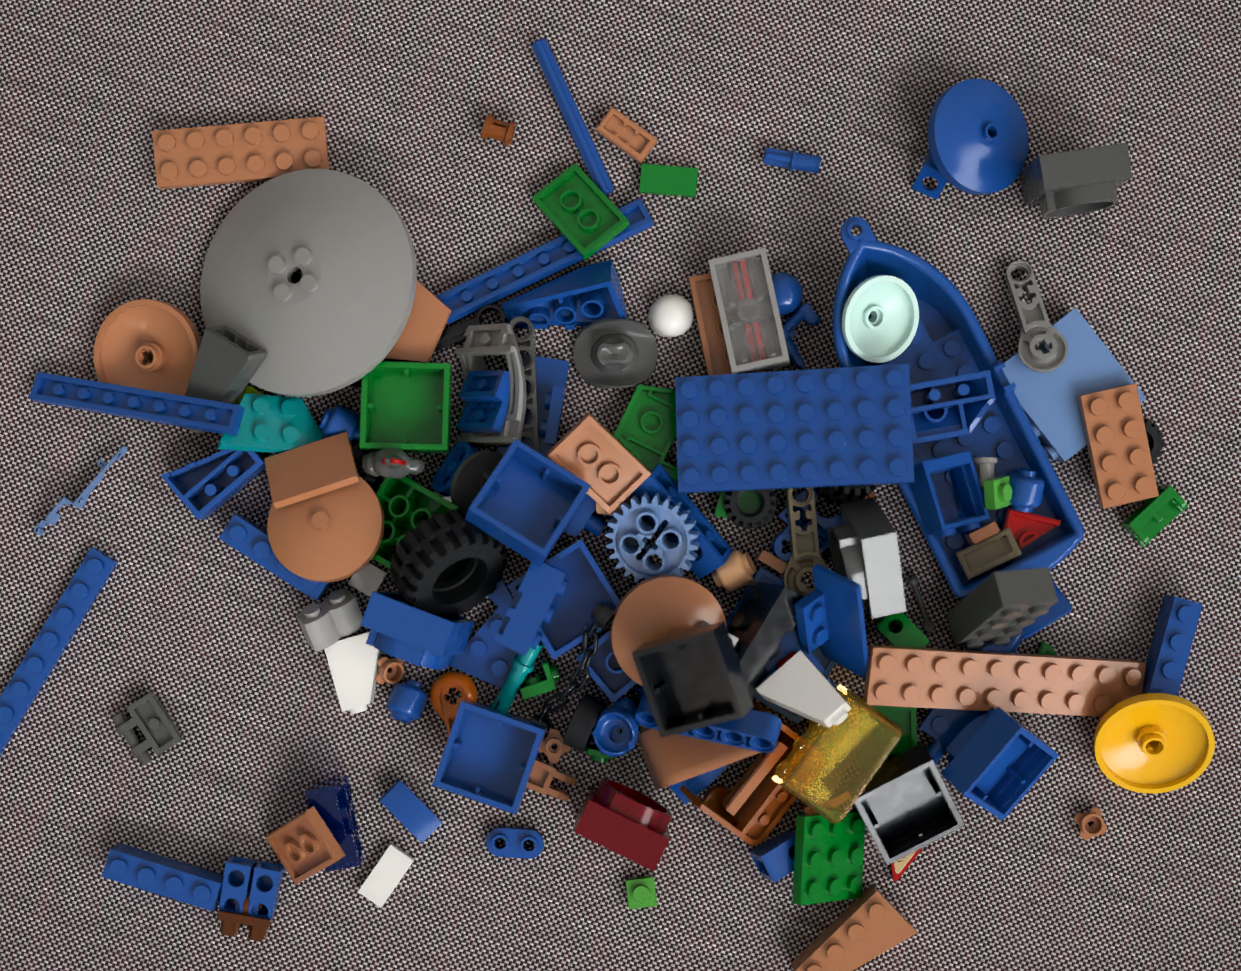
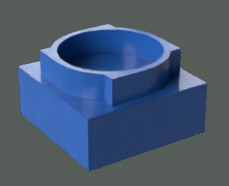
[465,438,591,567]
[507,539,621,660]
[360,592,475,670]
[432,699,547,815]
[941,707,1059,821]

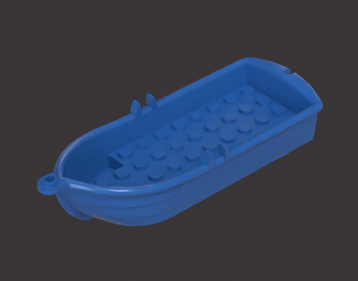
[833,217,1084,599]

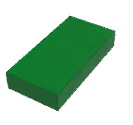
[639,164,698,198]

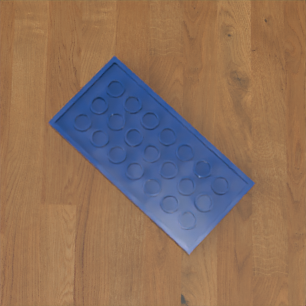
[675,364,915,494]

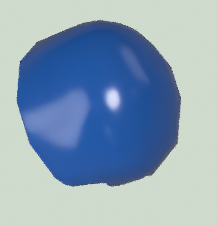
[771,272,804,315]

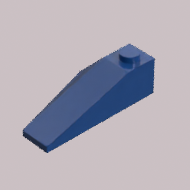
[502,260,628,330]

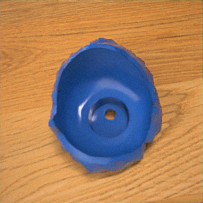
[591,697,639,757]

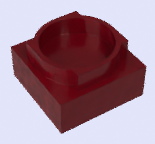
[574,776,672,872]

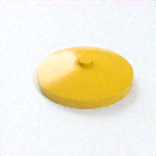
[1093,693,1215,794]

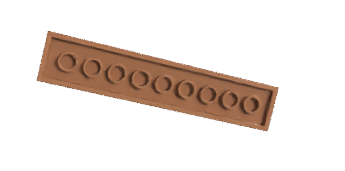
[863,645,1146,717]

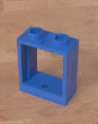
[911,451,990,538]

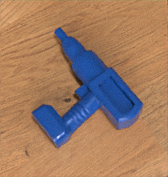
[782,302,821,370]

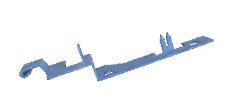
[34,445,128,536]

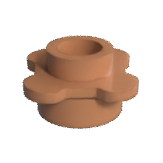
[375,656,404,684]
[539,729,571,764]
[1074,807,1107,840]

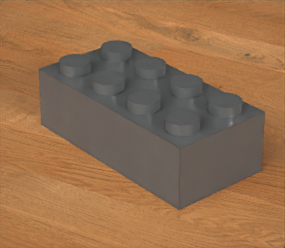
[947,567,1058,649]

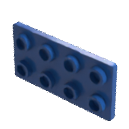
[498,354,569,461]
[795,564,869,679]

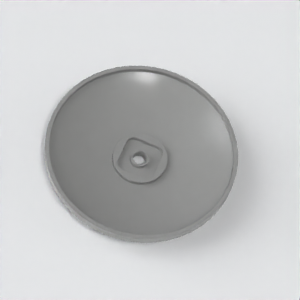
[200,169,417,397]

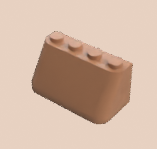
[638,708,761,790]

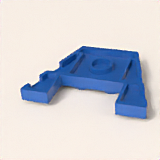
[449,579,519,688]

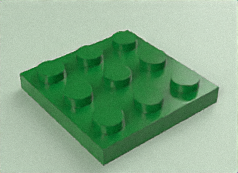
[792,810,865,906]

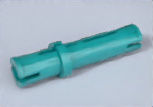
[490,640,544,713]

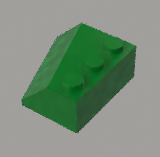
[372,476,461,569]

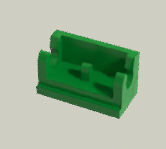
[1121,485,1188,547]

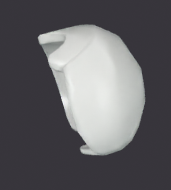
[647,294,694,337]

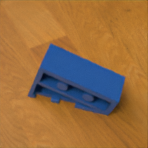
[493,562,569,656]

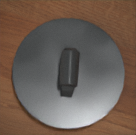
[450,450,504,511]

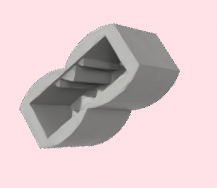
[296,589,363,652]

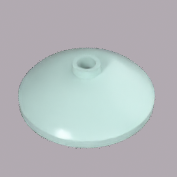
[842,275,919,363]

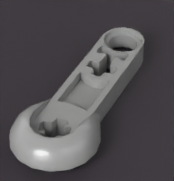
[1006,261,1068,373]

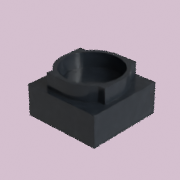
[632,621,753,738]
[844,743,965,866]

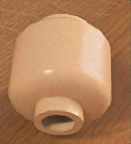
[712,550,756,592]

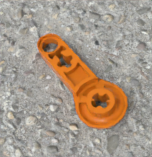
[430,671,477,738]

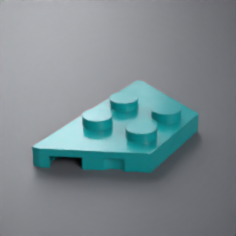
[218,394,324,453]

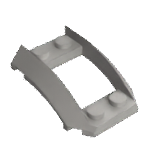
[455,323,527,447]

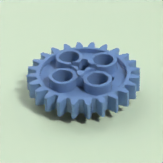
[605,492,700,583]

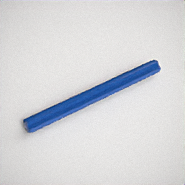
[532,38,614,196]

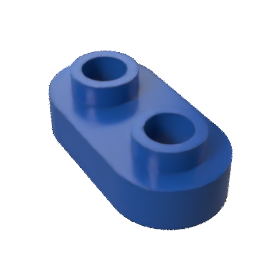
[432,442,477,497]
[486,826,544,859]

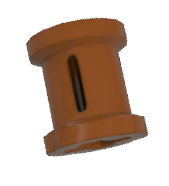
[481,114,516,147]

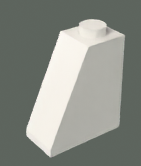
[324,631,381,714]
[756,650,852,728]

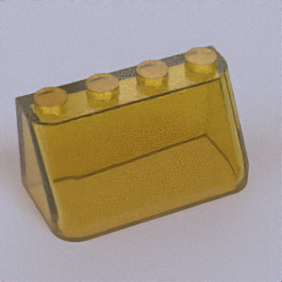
[772,684,902,824]

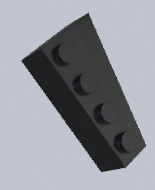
[728,580,804,698]

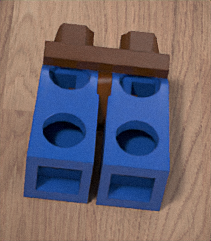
[217,856,285,942]

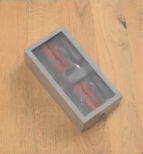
[708,247,790,374]

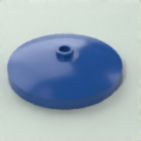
[928,79,1029,195]

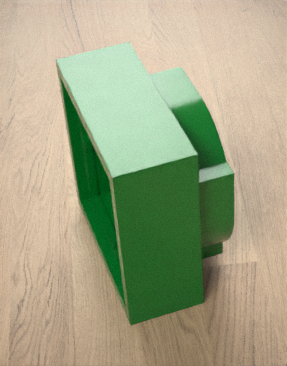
[359,361,452,454]

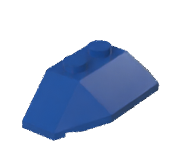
[910,370,996,444]

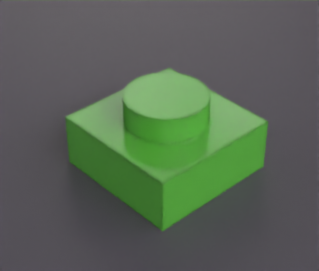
[983,476,1012,510]
[625,875,657,909]

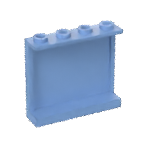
[1002,308,1147,463]

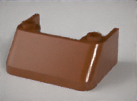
[679,699,822,845]

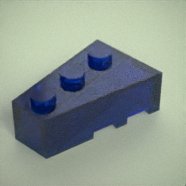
[305,776,364,872]

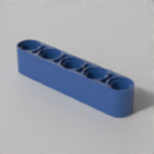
[635,691,782,753]

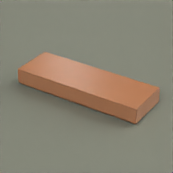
[721,739,788,816]

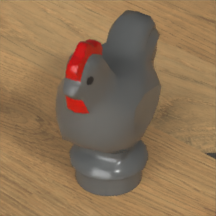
[362,448,425,479]

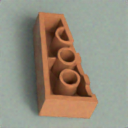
[790,884,917,971]

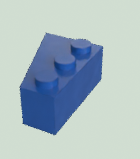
[160,450,266,520]

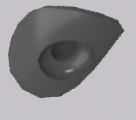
[573,319,658,388]

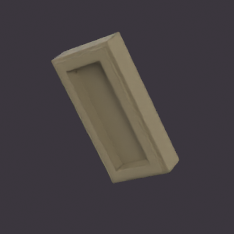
[956,528,1023,580]

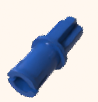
[763,148,821,174]

